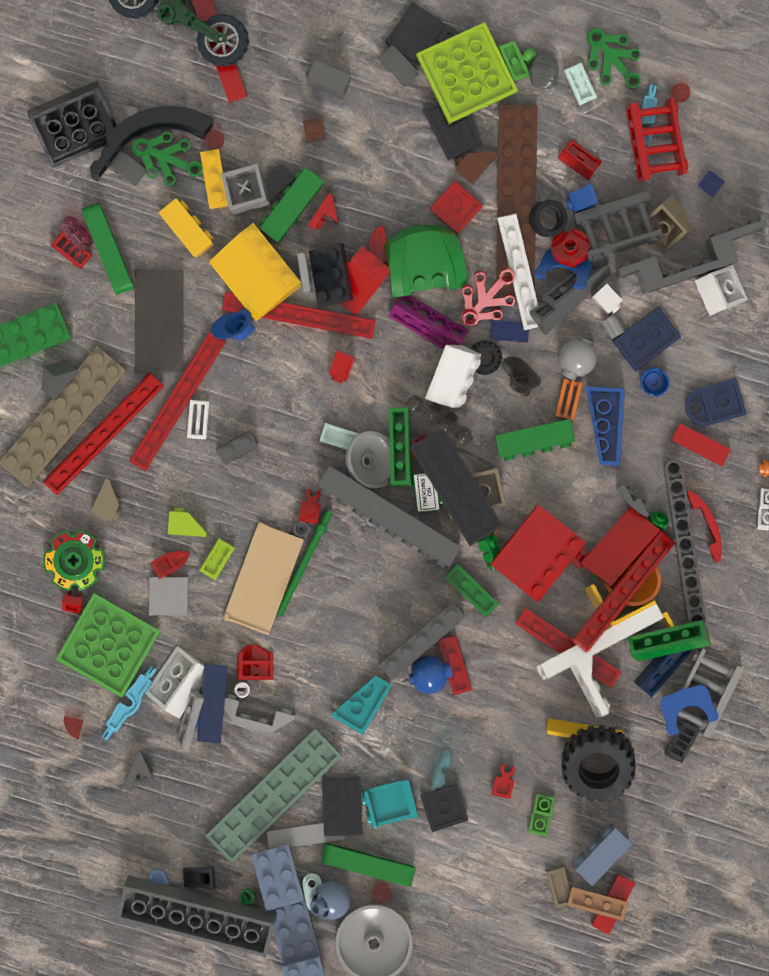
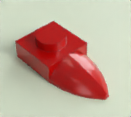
[150,551,190,580]

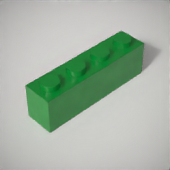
[259,168,324,245]
[389,407,413,487]
[495,419,575,461]
[628,620,711,662]

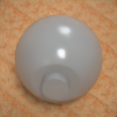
[559,337,597,381]

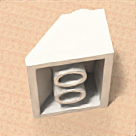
[425,345,481,408]
[145,646,204,718]

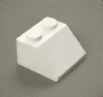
[695,265,748,316]

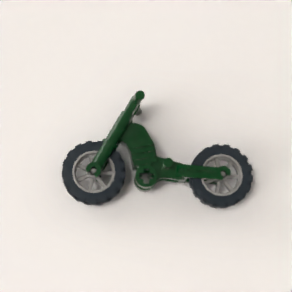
[109,0,249,67]

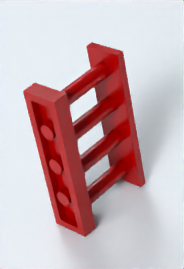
[625,97,688,182]

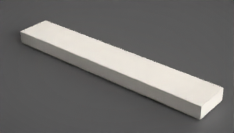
[497,213,538,330]

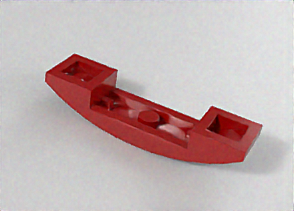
[687,491,722,563]

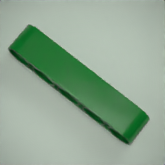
[81,202,134,296]
[321,843,416,887]

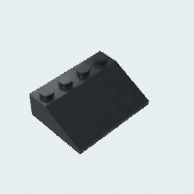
[27,81,117,168]

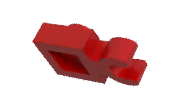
[299,489,321,524]
[491,763,515,799]

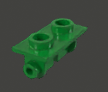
[477,533,500,572]

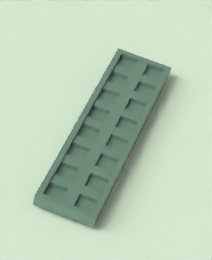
[205,728,342,863]

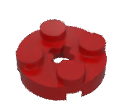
[551,229,590,267]

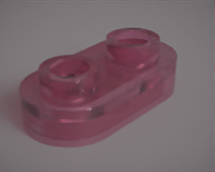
[60,216,93,251]

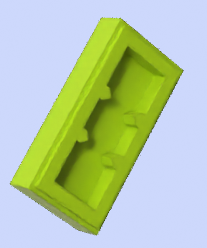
[199,538,235,581]

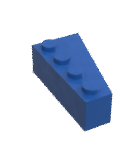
[586,386,625,466]

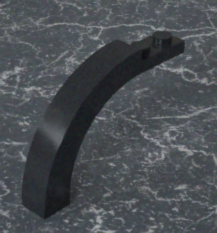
[90,106,214,182]

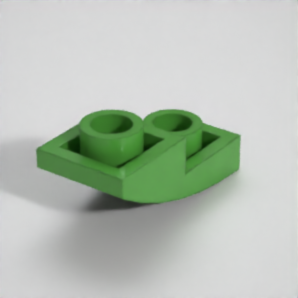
[528,794,555,837]

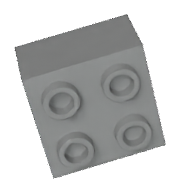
[221,164,271,215]

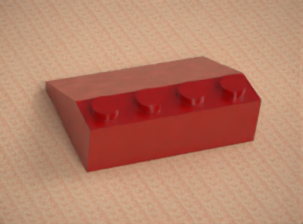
[490,504,586,603]

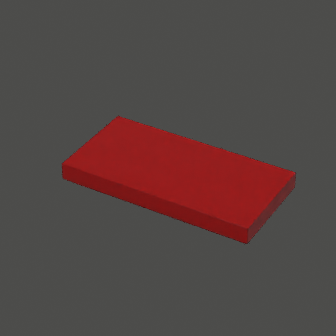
[581,507,660,588]

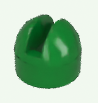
[239,888,256,905]

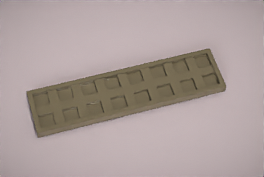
[0,346,127,488]

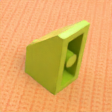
[168,508,208,537]

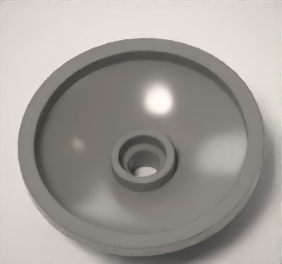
[346,431,391,489]

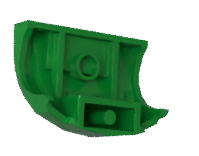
[384,225,468,297]

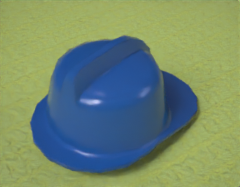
[211,309,255,341]

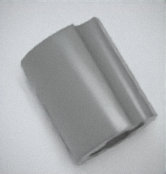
[601,314,625,339]

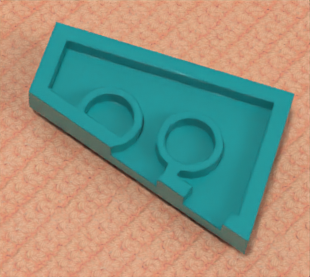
[330,675,392,735]

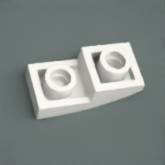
[757,488,769,530]

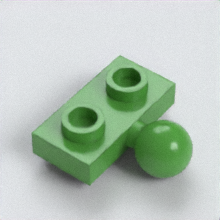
[497,40,537,82]

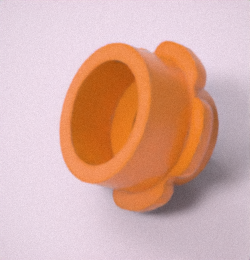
[759,459,769,478]

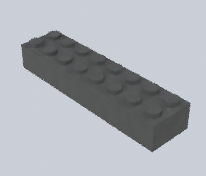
[318,466,462,568]
[116,875,277,957]

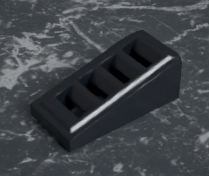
[664,721,700,763]

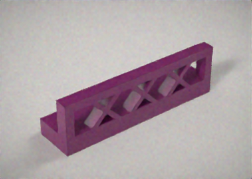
[388,295,469,350]

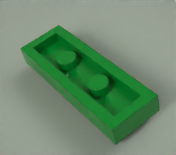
[444,564,499,618]

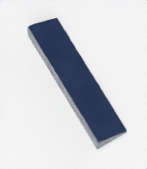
[634,649,694,698]
[197,664,228,743]

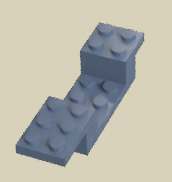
[251,844,325,976]

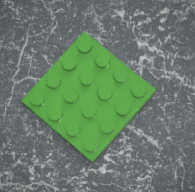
[56,593,161,698]

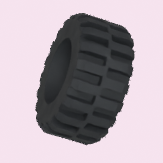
[562,725,636,802]

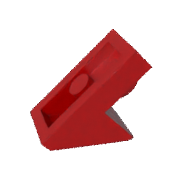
[308,193,338,231]

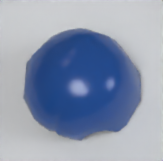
[640,367,670,397]

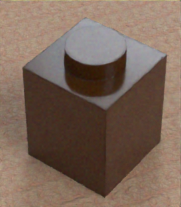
[303,117,326,143]

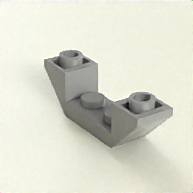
[224,693,295,733]

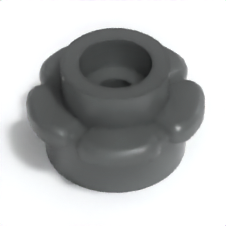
[292,521,311,539]

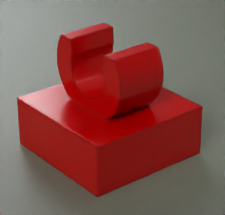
[571,547,590,570]
[62,591,83,614]

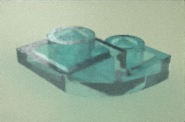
[431,749,453,790]

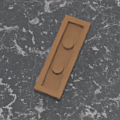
[567,886,628,921]

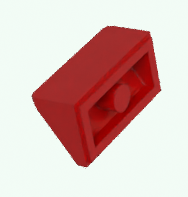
[558,139,602,180]

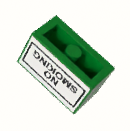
[413,473,443,513]

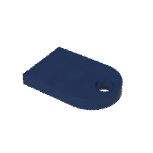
[685,378,747,426]

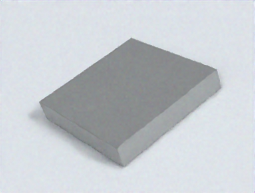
[297,253,312,295]
[149,577,188,616]

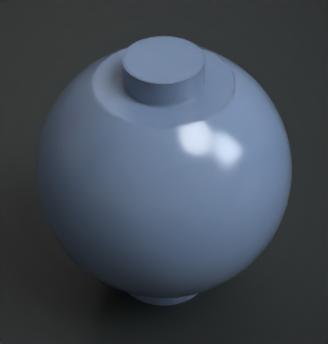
[310,881,351,920]

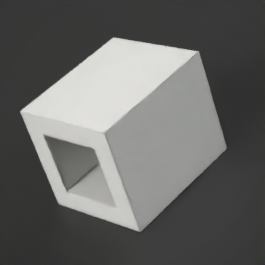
[592,284,622,315]

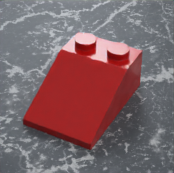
[340,246,389,316]

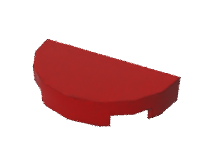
[369,225,388,263]

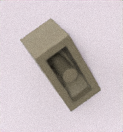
[90,478,122,523]

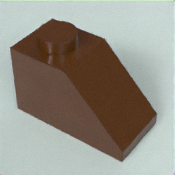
[455,151,498,185]

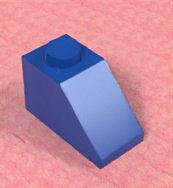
[565,184,598,214]

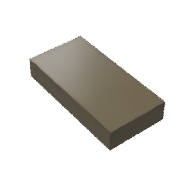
[545,866,571,909]

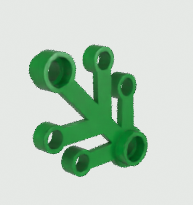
[586,28,641,89]
[132,132,203,186]

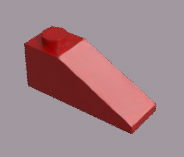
[329,350,355,384]

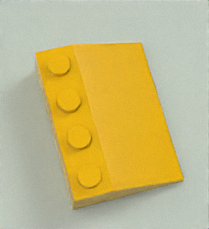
[209,223,301,321]

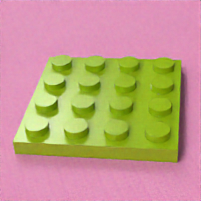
[416,22,518,124]

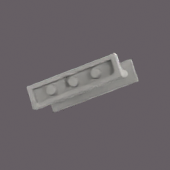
[678,648,744,738]

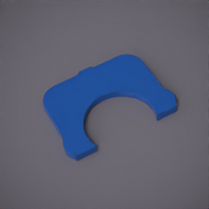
[535,249,592,290]
[660,685,718,735]

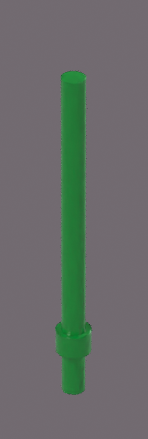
[277,510,333,616]

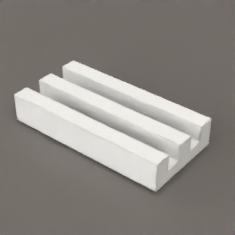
[187,400,209,440]

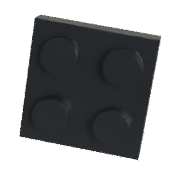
[420,783,469,832]

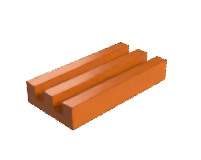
[555,379,583,420]

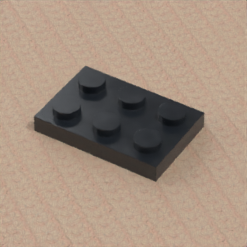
[423,102,482,161]
[309,243,353,307]
[322,777,363,837]

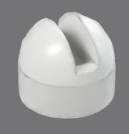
[233,682,250,698]

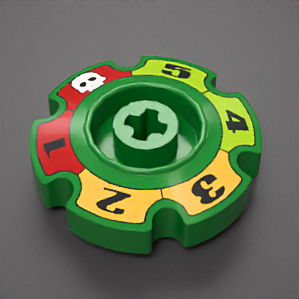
[43,530,106,591]

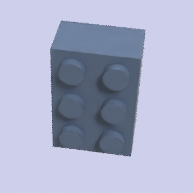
[573,824,632,886]

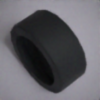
[529,200,568,237]

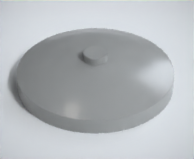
[335,904,413,976]

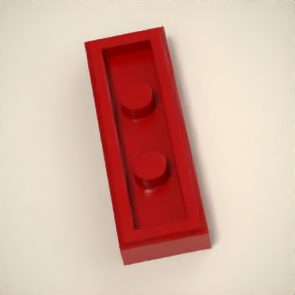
[671,423,731,467]
[438,635,472,695]
[591,874,635,935]

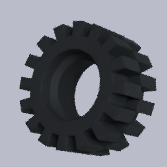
[470,340,502,375]

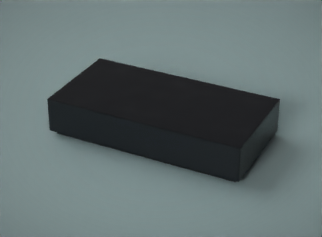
[265,165,295,202]

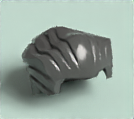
[528,55,559,89]

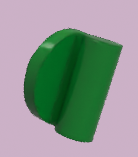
[648,511,669,530]

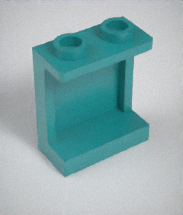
[361,778,418,828]

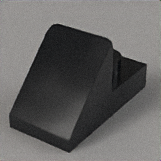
[183,866,216,889]

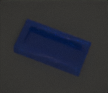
[489,320,529,343]

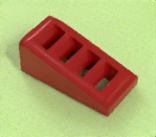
[50,231,92,270]

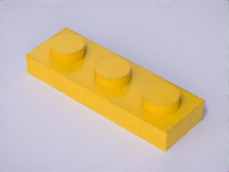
[200,149,228,209]

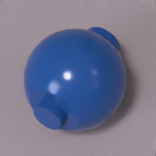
[408,656,453,694]

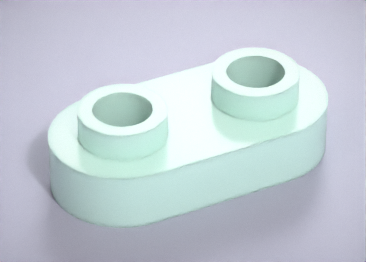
[302,873,322,910]

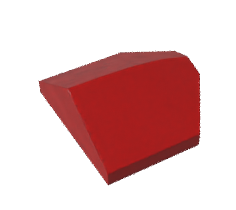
[237,645,274,680]

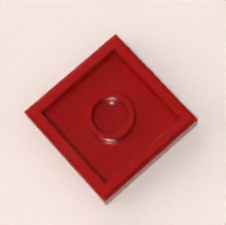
[429,181,483,235]

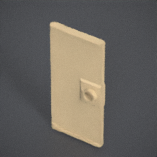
[223,522,304,635]

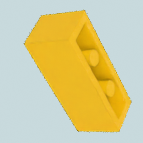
[158,198,214,259]

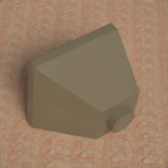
[639,195,689,253]

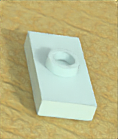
[564,63,597,106]
[320,423,359,450]

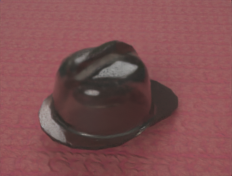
[502,356,542,397]

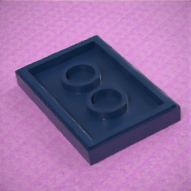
[612,307,681,372]

